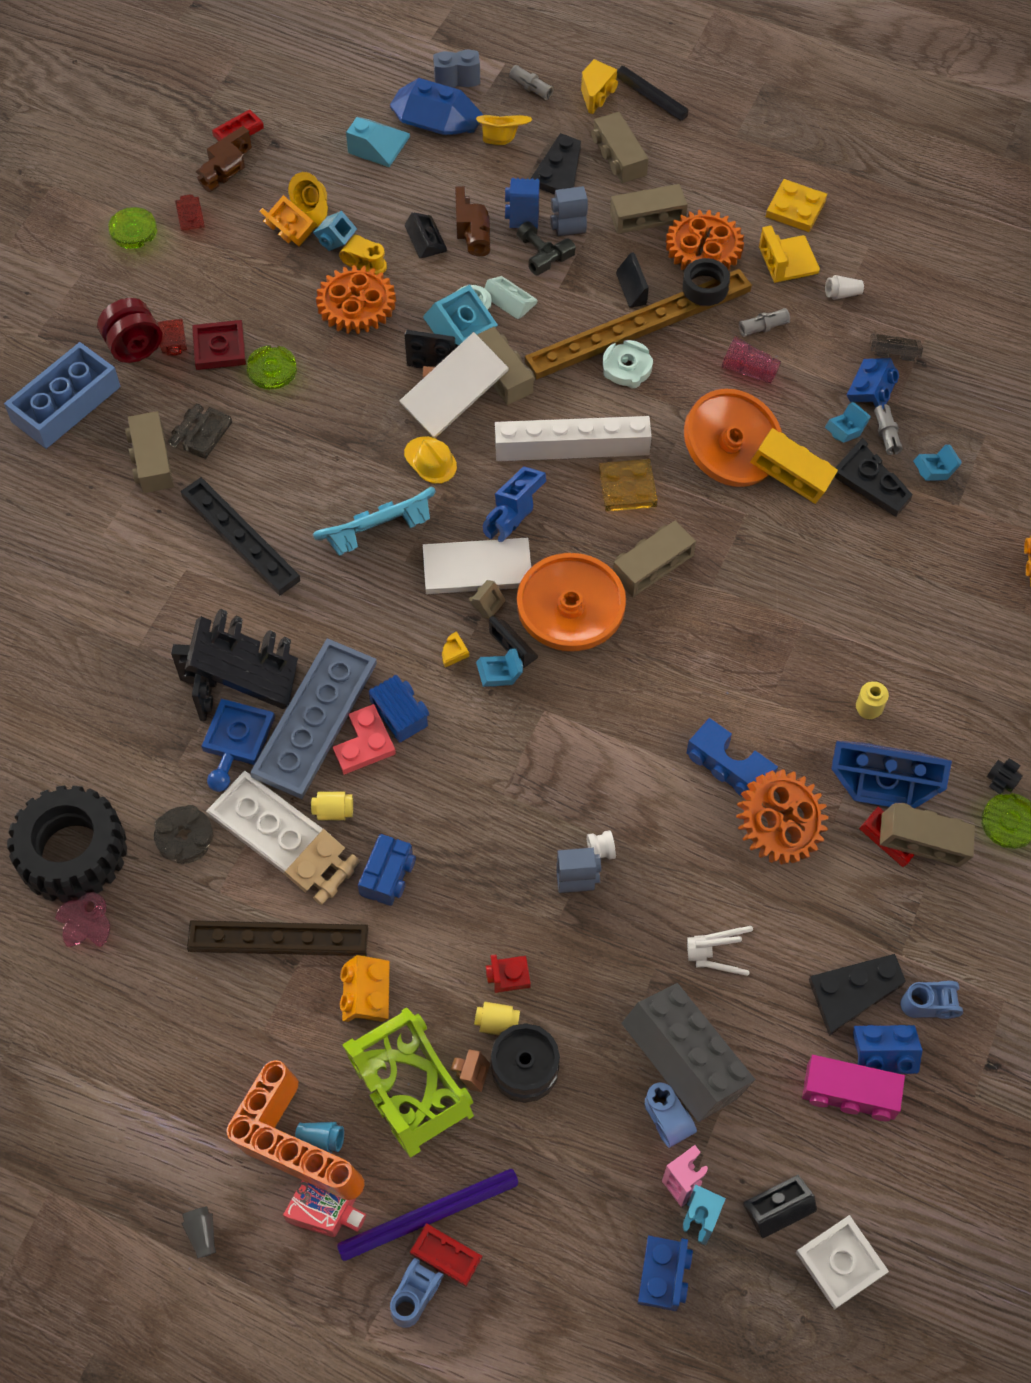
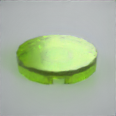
[108,207,157,249]
[247,345,297,390]
[981,793,1031,849]

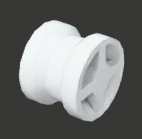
[587,830,616,860]

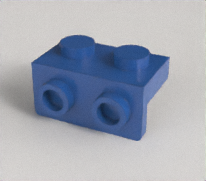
[847,358,899,409]
[853,1025,922,1074]

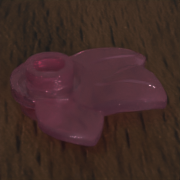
[55,892,110,947]

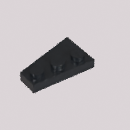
[530,133,581,195]
[834,438,913,517]
[809,954,906,1036]

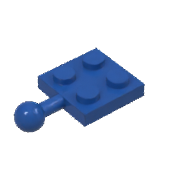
[201,699,275,792]

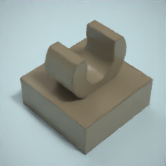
[469,580,506,619]

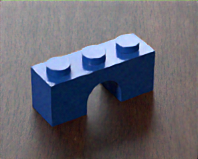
[686,718,778,797]

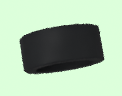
[682,258,730,306]

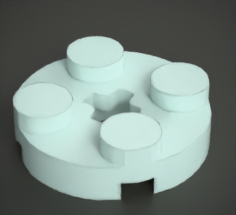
[603,340,653,388]

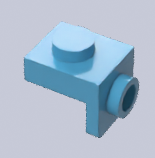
[825,402,871,443]
[913,445,962,481]
[476,649,523,687]

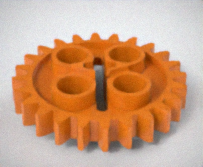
[666,210,744,271]
[316,265,396,334]
[736,769,829,865]

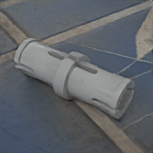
[509,65,554,100]
[739,308,790,337]
[874,404,903,455]

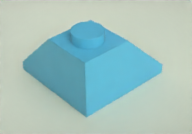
[346,117,410,167]
[423,285,498,345]

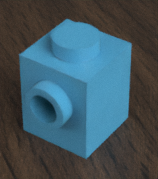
[313,211,357,251]

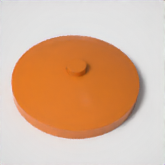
[684,389,782,487]
[517,553,626,651]

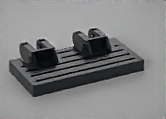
[185,609,298,709]

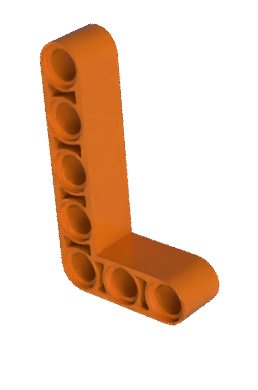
[227,1060,365,1200]

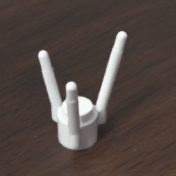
[687,926,753,976]

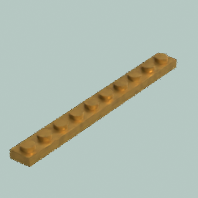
[525,269,752,380]

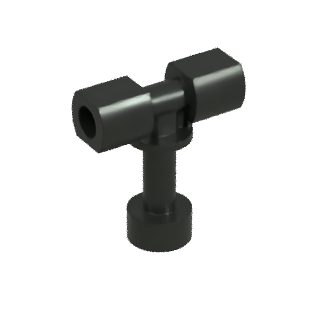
[516,221,576,276]

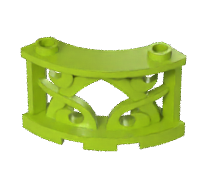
[342,1007,474,1158]

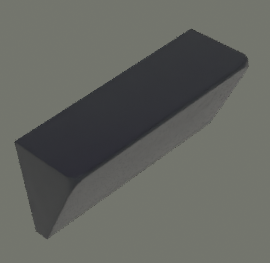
[405,212,447,258]
[616,252,649,308]
[489,616,538,668]
[743,1175,817,1238]

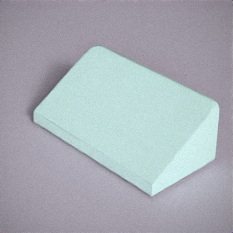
[485,276,538,319]

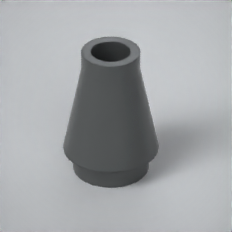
[181,1206,216,1259]

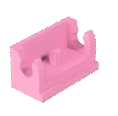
[662,1145,708,1207]

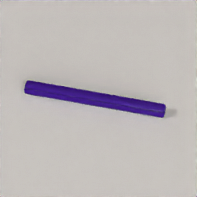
[337,1169,518,1261]

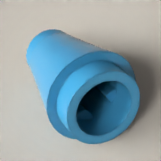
[295,1122,344,1153]

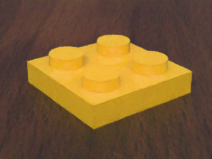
[765,179,827,232]

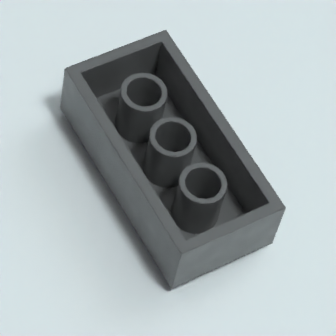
[621,983,756,1122]

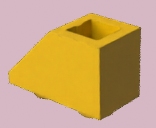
[581,59,618,114]

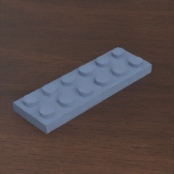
[250,638,377,799]

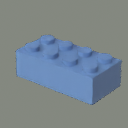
[4,342,121,449]

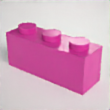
[802,1054,905,1122]

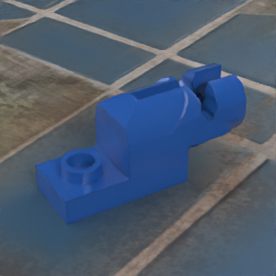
[483,466,546,542]

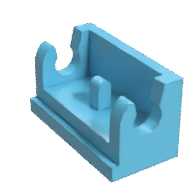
[683,1184,726,1245]

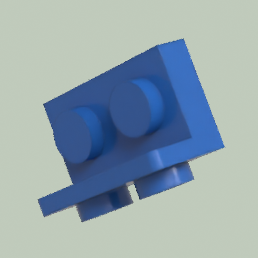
[637,1236,693,1311]

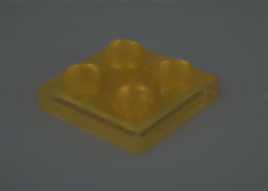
[599,459,658,511]

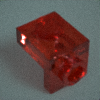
[175,194,205,231]
[157,319,188,356]

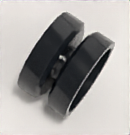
[491,1023,560,1103]

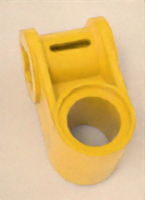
[339,235,387,275]

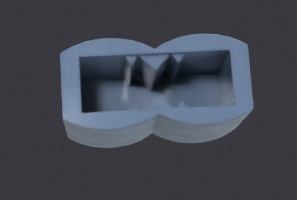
[433,49,480,88]
[550,186,588,236]
[556,847,601,893]

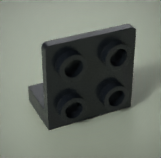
[404,330,459,368]
[171,644,217,721]

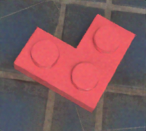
[332,704,396,775]

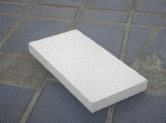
[399,332,509,439]
[423,538,531,594]
[206,771,331,873]

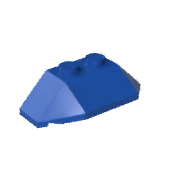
[390,78,483,135]
[831,741,952,808]

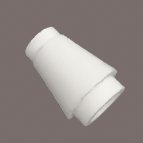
[825,275,864,300]

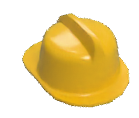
[476,115,532,145]
[288,172,328,228]
[404,436,457,484]

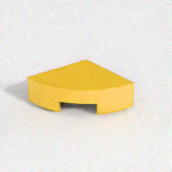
[442,631,469,668]

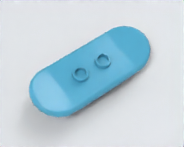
[313,487,436,556]

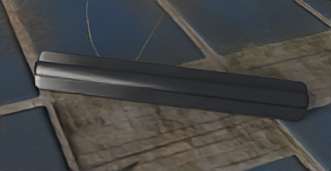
[617,66,689,121]

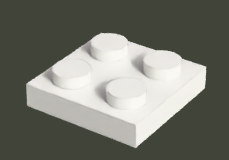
[796,1215,889,1310]

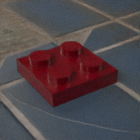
[192,320,246,370]

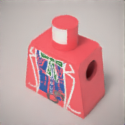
[283,1166,366,1237]

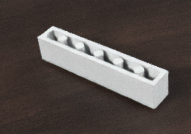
[495,416,652,461]

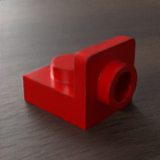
[485,954,531,993]

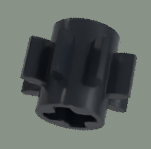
[987,758,1023,795]

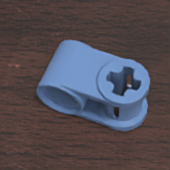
[900,981,963,1019]
[645,1082,697,1148]
[390,1258,444,1328]

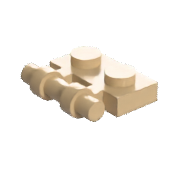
[283,829,360,905]

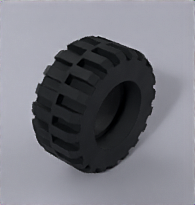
[7,785,127,903]

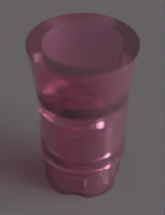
[721,336,781,384]

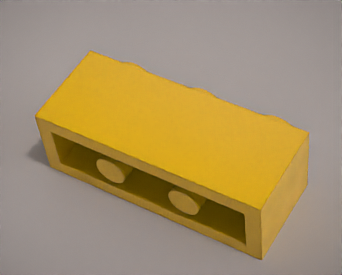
[750,428,838,504]

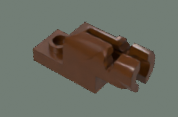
[196,126,252,192]
[455,186,490,257]

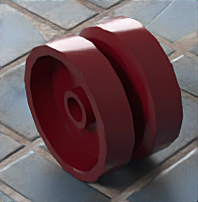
[97,298,163,363]

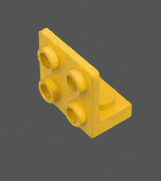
[759,225,820,283]

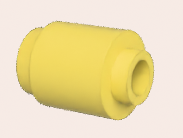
[856,682,889,719]
[311,792,353,820]
[474,1002,520,1035]

